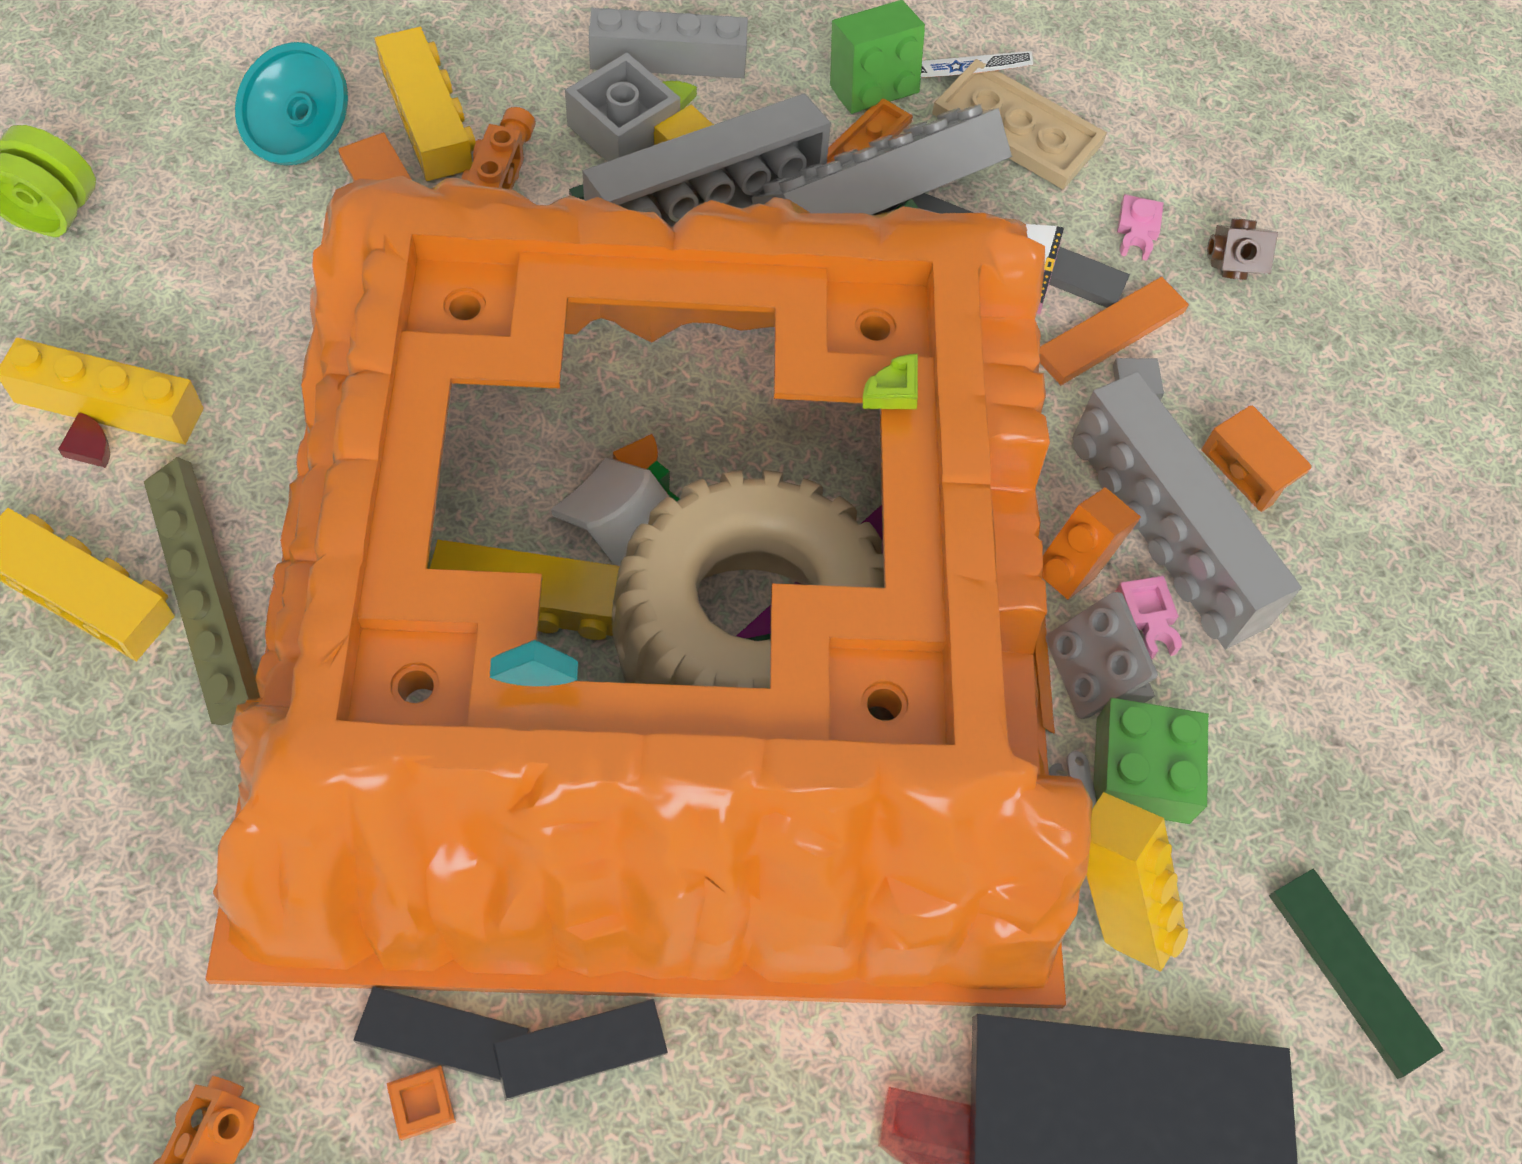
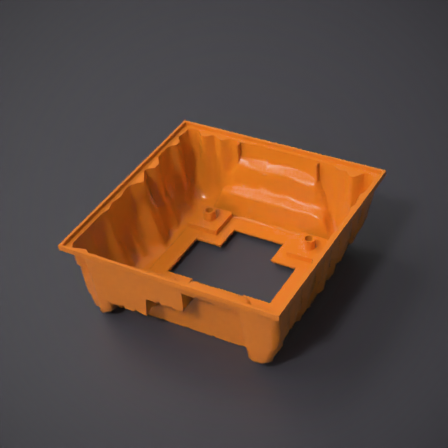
[205,176,1093,1009]

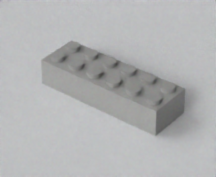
[582,93,831,227]
[751,104,1012,215]
[1072,371,1302,650]

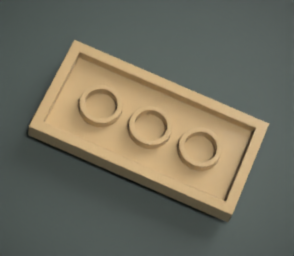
[932,59,1107,190]

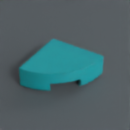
[490,640,578,686]

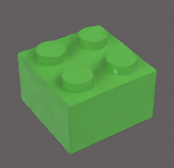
[830,0,925,114]
[1093,698,1209,824]

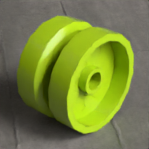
[0,125,96,237]

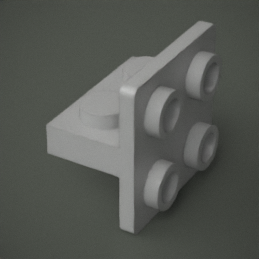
[1046,592,1158,719]

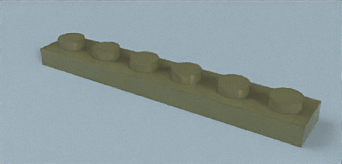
[144,457,260,726]

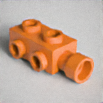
[461,107,536,189]
[153,1076,260,1164]

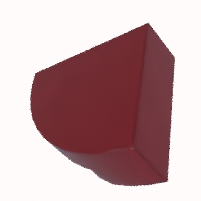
[58,413,110,468]

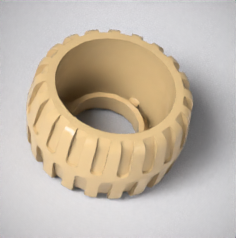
[611,470,884,689]

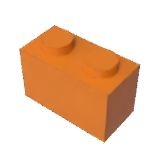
[1042,487,1141,600]

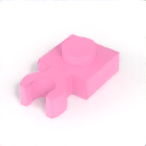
[1117,194,1164,261]
[1115,576,1182,659]

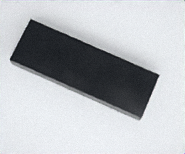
[353,987,530,1083]
[493,999,668,1101]

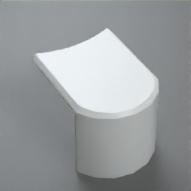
[551,458,669,566]

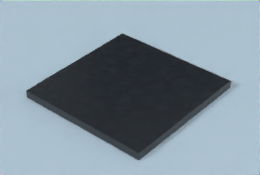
[969,1014,1298,1164]

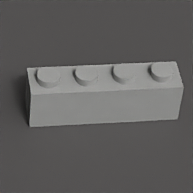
[589,8,748,79]

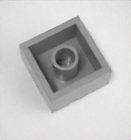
[565,53,680,161]

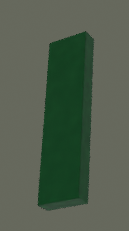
[1269,868,1444,1079]

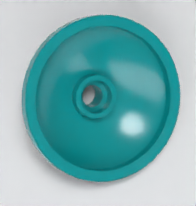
[235,42,348,166]

